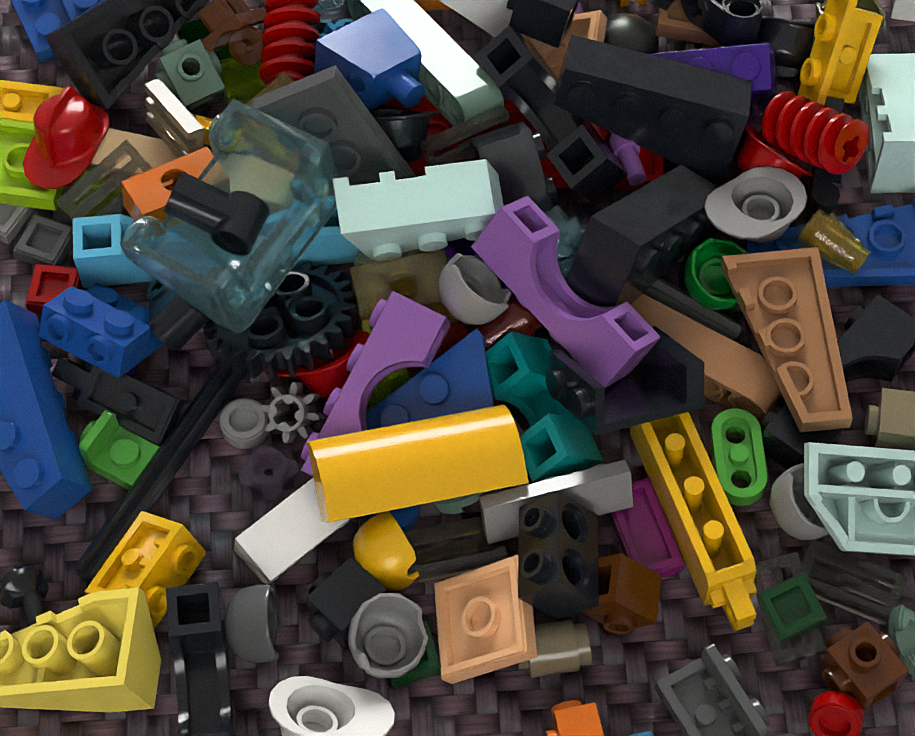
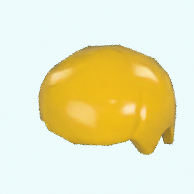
[353,511,419,592]

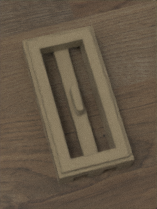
[144,79,204,158]

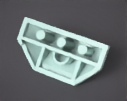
[804,442,915,556]

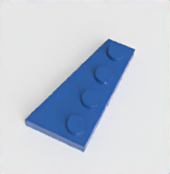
[744,198,915,287]

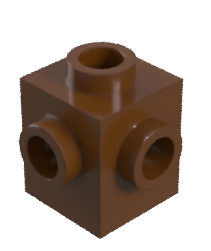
[820,621,909,713]

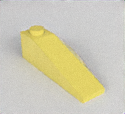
[0,587,161,713]

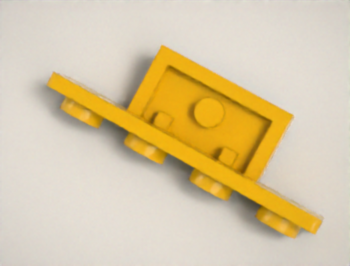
[797,0,883,105]

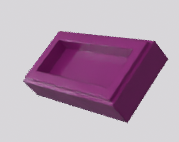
[608,477,685,578]

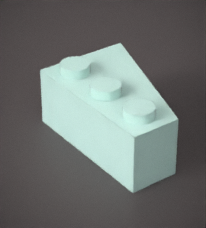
[859,53,915,193]
[333,159,504,262]

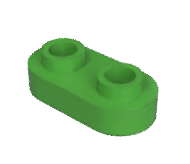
[710,408,768,506]

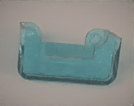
[119,99,339,334]

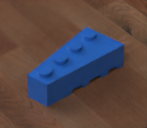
[0,299,93,520]

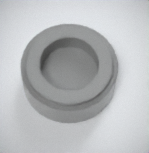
[220,398,270,449]

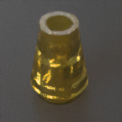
[797,209,871,275]

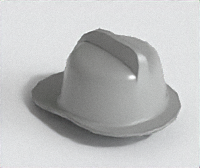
[704,166,807,243]

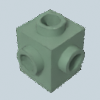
[154,39,225,111]

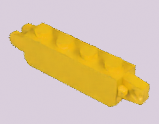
[630,412,757,632]

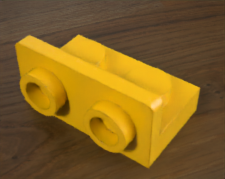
[84,511,206,630]

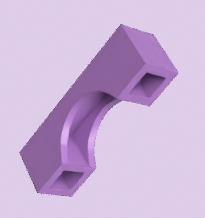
[471,196,661,389]
[300,291,451,476]

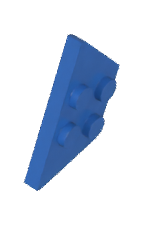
[366,329,495,430]

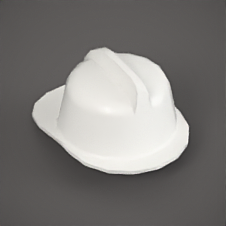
[268,676,395,736]

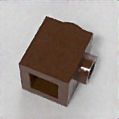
[581,553,662,634]

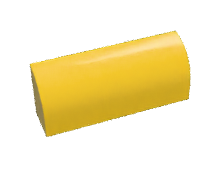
[307,405,529,522]

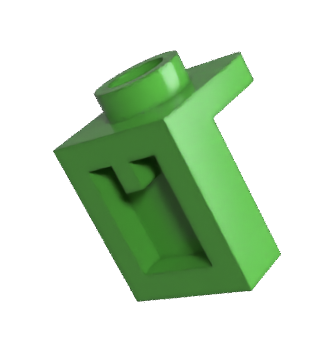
[79,409,159,490]

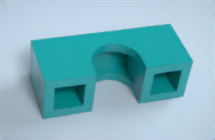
[486,331,604,483]

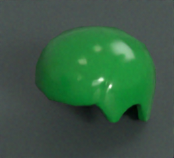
[683,238,748,311]

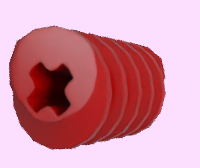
[259,0,321,90]
[762,91,870,175]

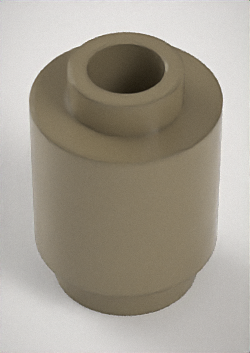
[517,619,592,678]

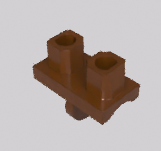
[197,0,267,66]

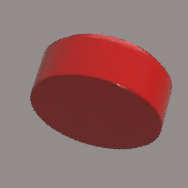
[808,691,864,736]

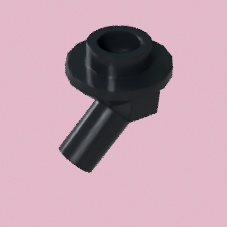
[0,566,49,626]

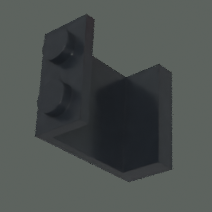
[546,326,704,435]

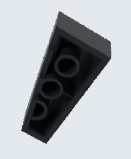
[44,0,208,110]
[554,34,752,185]

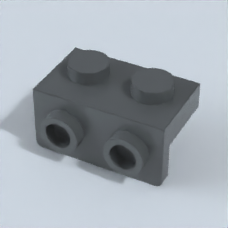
[655,643,770,736]

